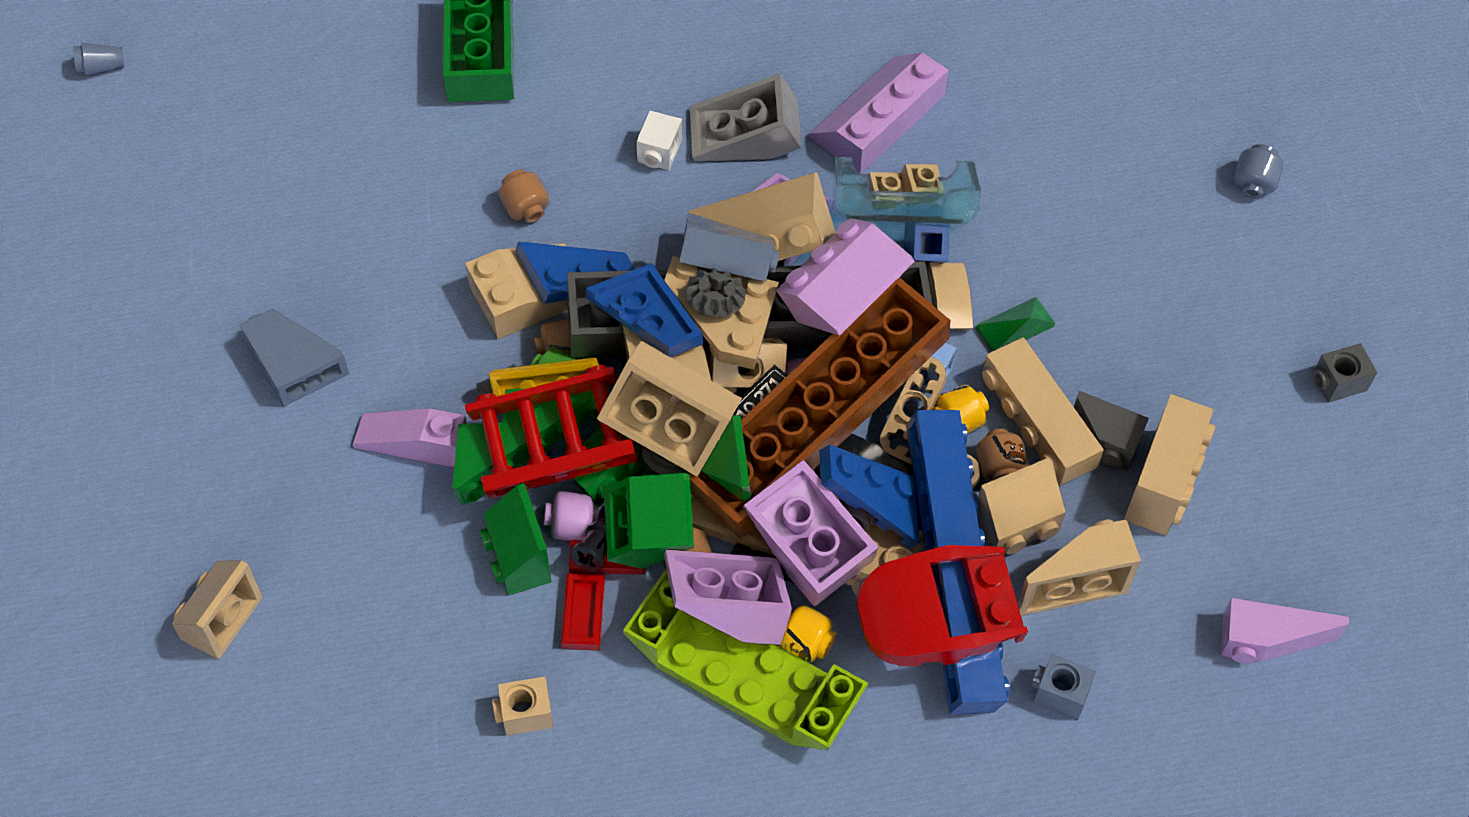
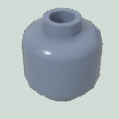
[1234,144,1283,198]

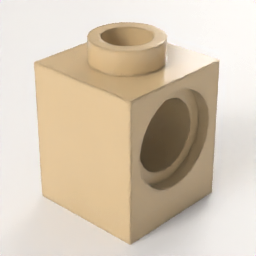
[492,676,554,736]

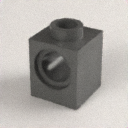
[1312,343,1378,402]

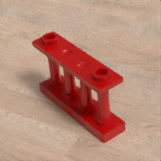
[465,365,638,500]

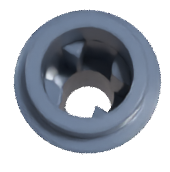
[73,42,124,76]

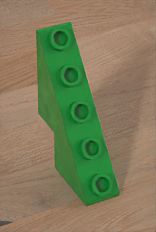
[452,388,598,505]

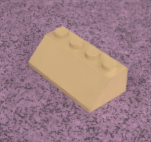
[689,172,836,261]

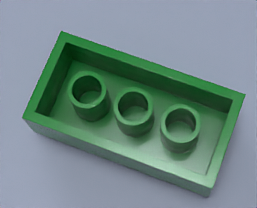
[443,0,514,102]

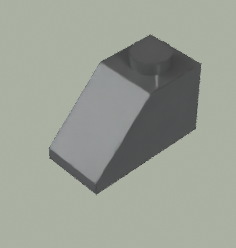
[1074,391,1149,471]

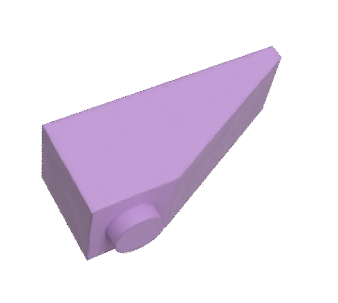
[352,408,467,467]
[1221,598,1349,663]

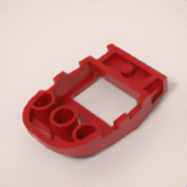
[856,545,1028,666]

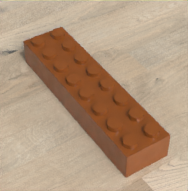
[685,277,951,540]

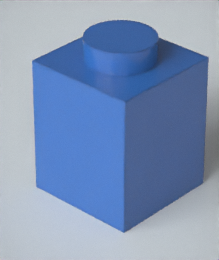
[904,225,949,264]

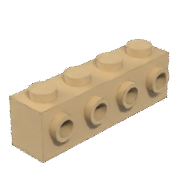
[982,337,1104,486]

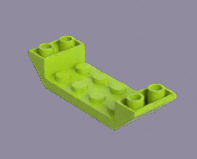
[623,570,868,751]

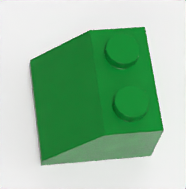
[480,483,552,596]

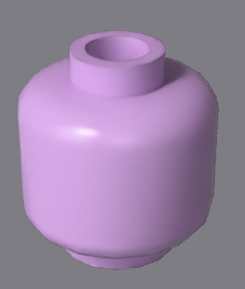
[542,491,599,541]

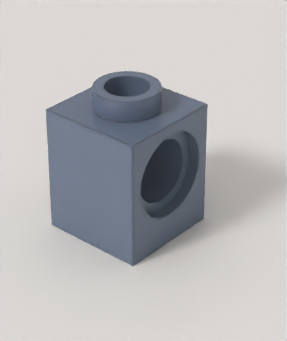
[1031,654,1097,720]

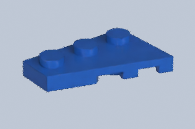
[515,241,635,304]
[586,263,703,357]
[819,444,920,549]

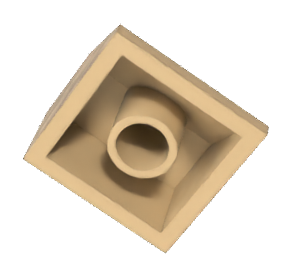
[977,458,1066,555]
[172,560,263,660]

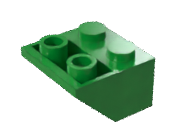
[604,473,694,569]

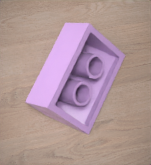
[777,218,915,336]

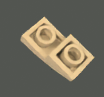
[865,164,945,208]
[928,262,973,331]

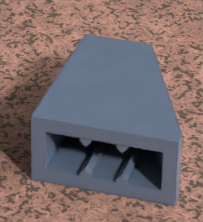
[679,213,779,281]
[240,309,349,407]

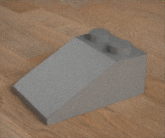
[690,73,802,161]

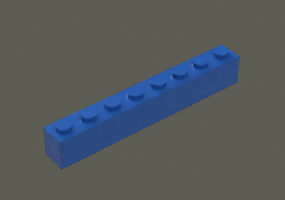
[906,410,1010,715]

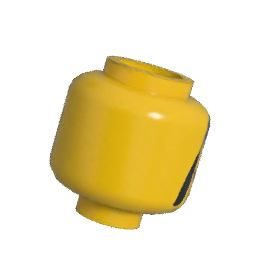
[933,385,989,434]
[780,605,837,663]

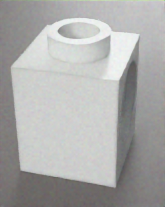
[636,111,682,171]

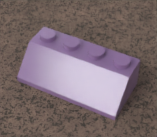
[809,53,949,174]

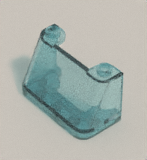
[832,157,981,231]

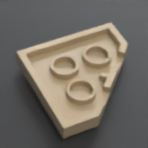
[664,256,779,370]

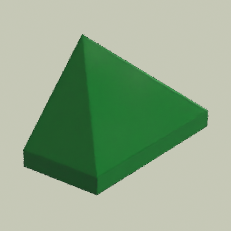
[976,297,1055,352]
[701,415,751,501]

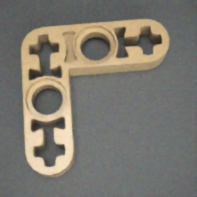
[880,357,981,488]

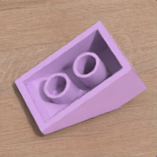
[743,460,879,607]
[664,550,792,645]

